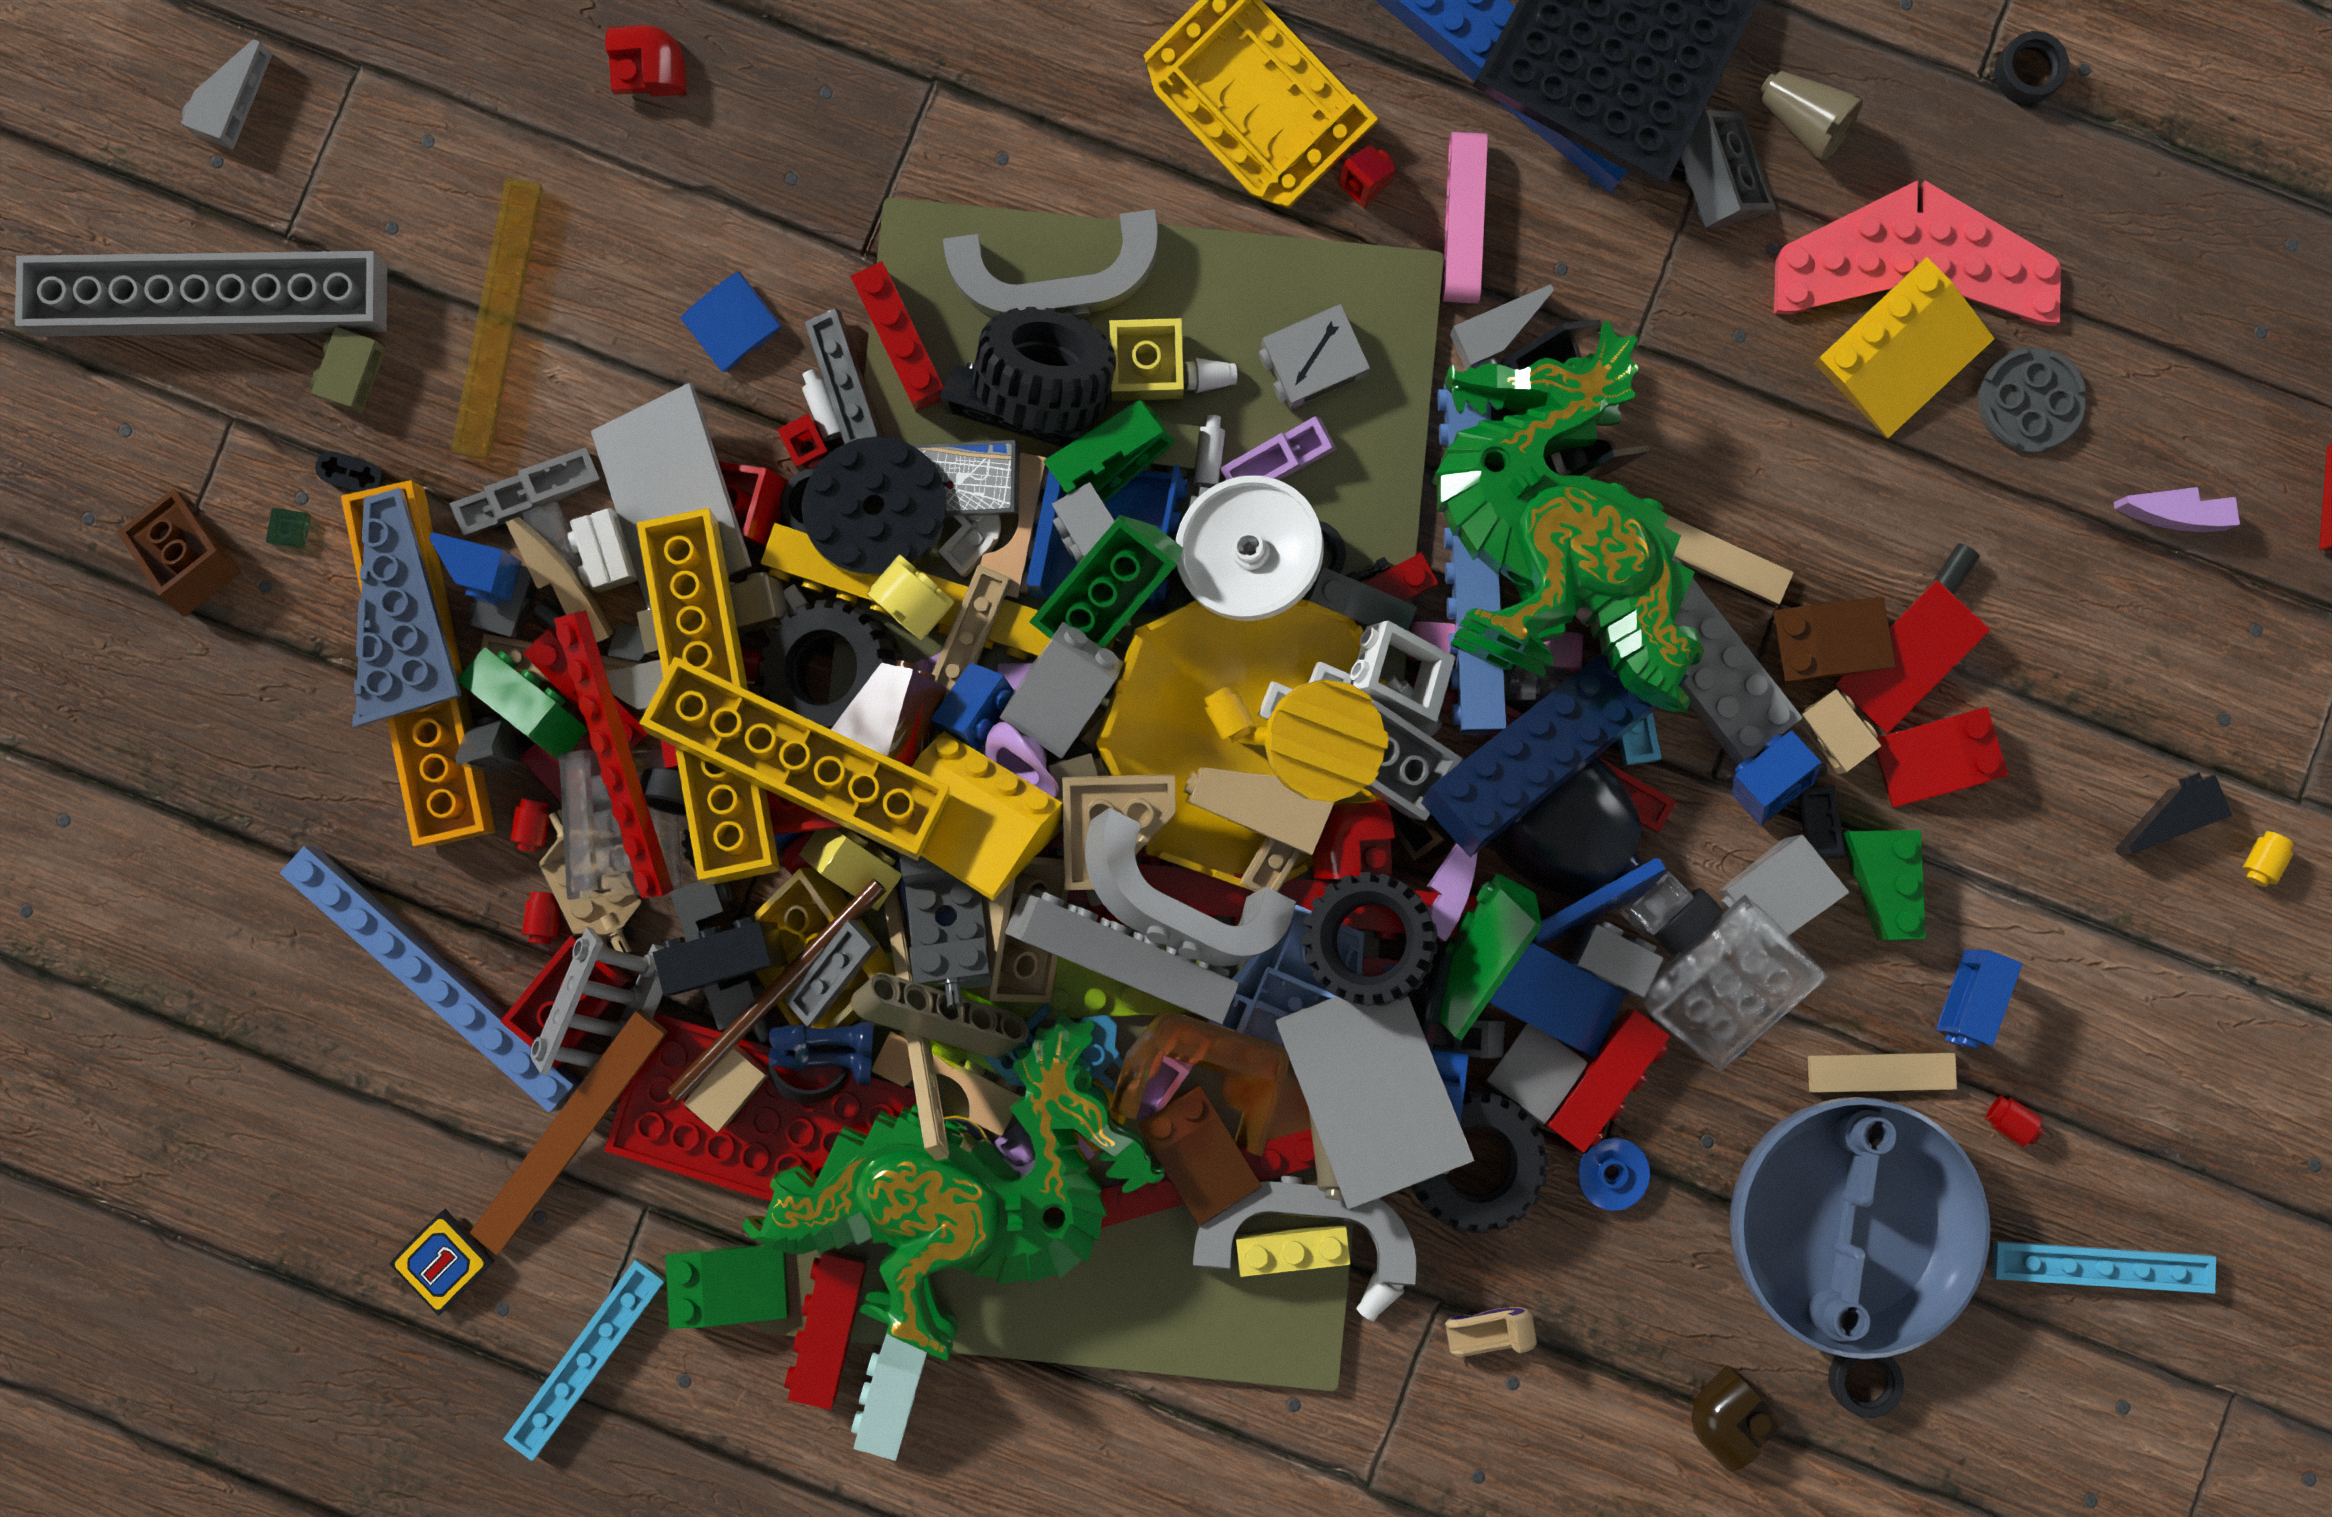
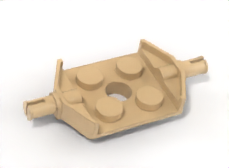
[539,809,641,954]

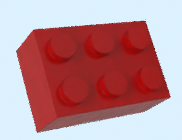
[500,936,636,1068]

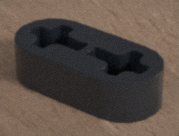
[315,451,386,492]

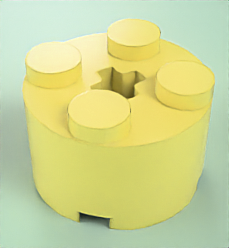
[867,555,955,641]

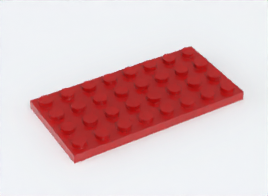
[604,1012,917,1201]

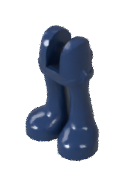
[768,1021,874,1086]

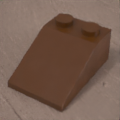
[117,488,241,617]
[1774,597,1896,685]
[1137,1085,1262,1226]

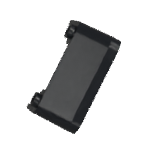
[1498,319,1650,480]

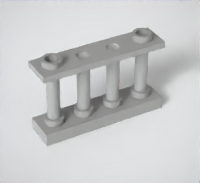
[531,927,664,1076]

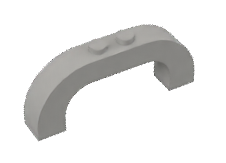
[943,209,1158,319]
[1085,808,1296,966]
[1193,1176,1416,1286]

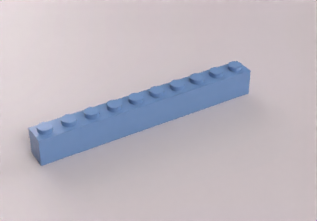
[1438,384,1506,735]
[280,846,583,1113]

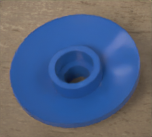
[1578,1138,1650,1211]

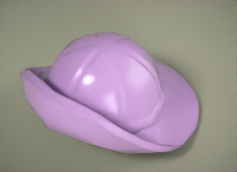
[985,722,1059,799]

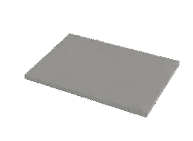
[591,383,752,609]
[1275,996,1474,1210]

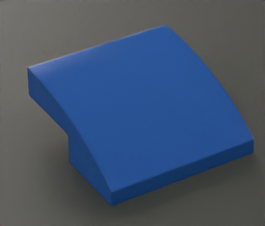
[680,272,783,372]

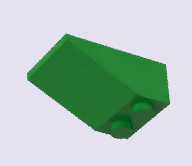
[665,1245,789,1329]

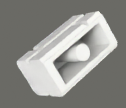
[568,508,638,593]

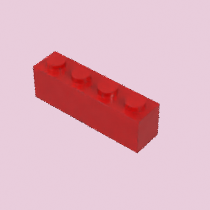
[850,261,943,412]
[1544,1009,1670,1153]
[784,1250,869,1410]

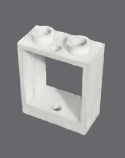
[1350,620,1455,727]

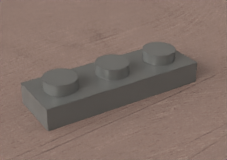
[785,920,879,1027]

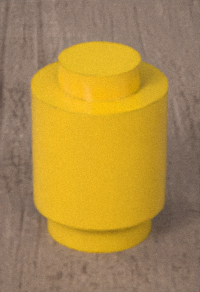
[1204,685,1254,742]
[2242,831,2294,887]

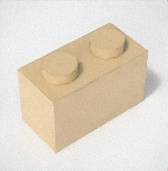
[1797,689,1881,775]
[684,1045,769,1132]

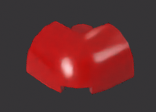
[605,24,687,97]
[1312,800,1395,879]

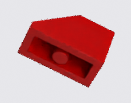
[1339,145,1396,209]

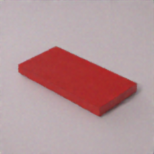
[1833,580,1991,734]

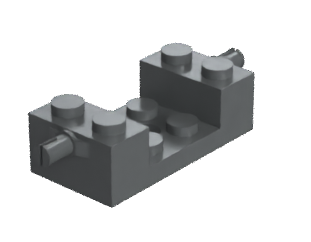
[899,853,993,1009]
[670,859,772,1044]

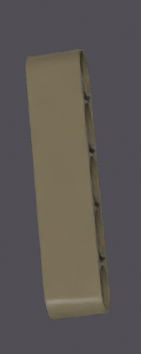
[851,973,1029,1058]

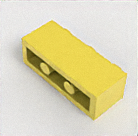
[1235,1222,1350,1277]

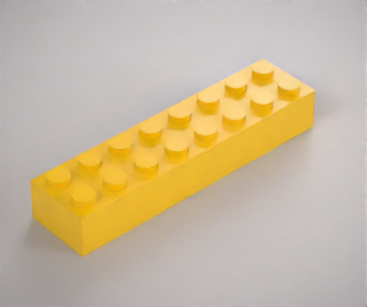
[639,656,951,861]

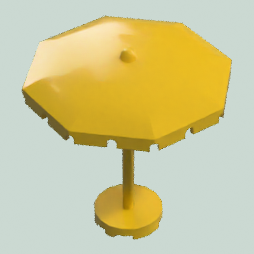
[1095,599,1389,890]

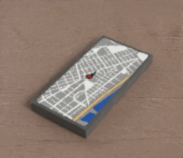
[881,440,1020,517]

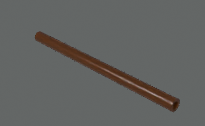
[667,878,887,1102]

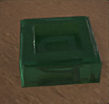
[266,507,311,549]

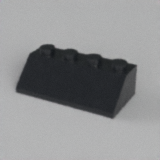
[940,363,1091,448]

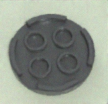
[1977,347,2087,453]

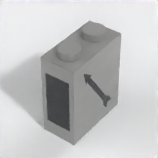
[1258,304,1370,410]

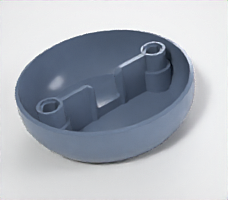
[1729,1097,1990,1359]

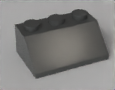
[1680,110,1776,228]

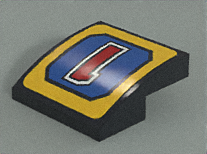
[389,1208,495,1316]

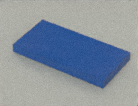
[1532,858,1666,948]
[1488,942,1626,1058]

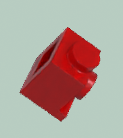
[777,413,830,472]

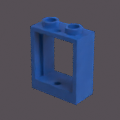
[1935,949,2023,1049]

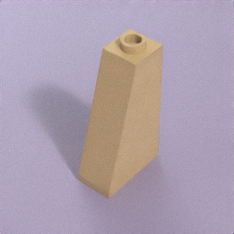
[1183,768,1334,855]

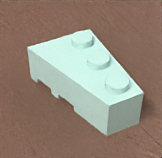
[851,1334,927,1461]

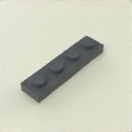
[805,308,883,444]

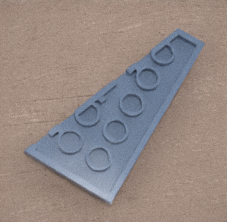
[352,488,462,728]

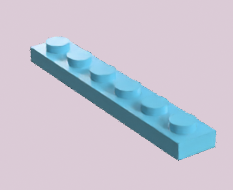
[1991,1241,2216,1294]
[503,1258,667,1461]

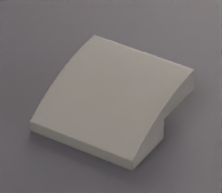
[1484,1022,1588,1125]

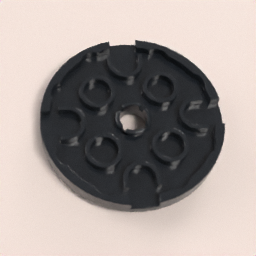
[802,437,947,578]

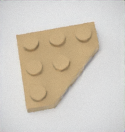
[1062,774,1176,890]

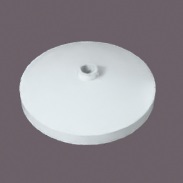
[1176,476,1324,621]

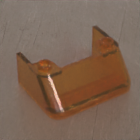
[1109,1012,1289,1156]

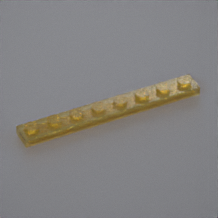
[451,177,543,460]

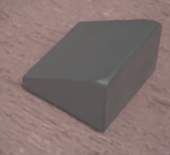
[607,623,649,663]

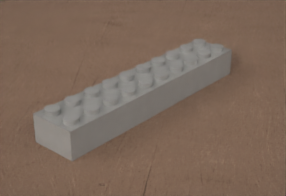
[15,251,387,337]

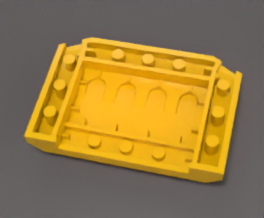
[1144,0,1378,209]

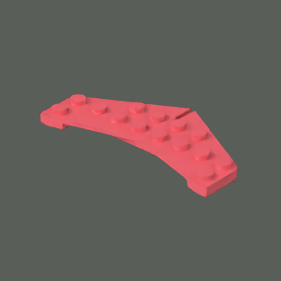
[1774,180,2061,326]

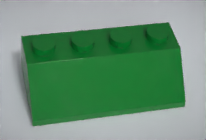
[1029,515,1184,648]
[1439,873,1542,1040]

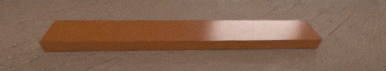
[469,1009,668,1256]

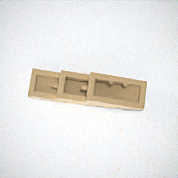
[506,517,614,643]

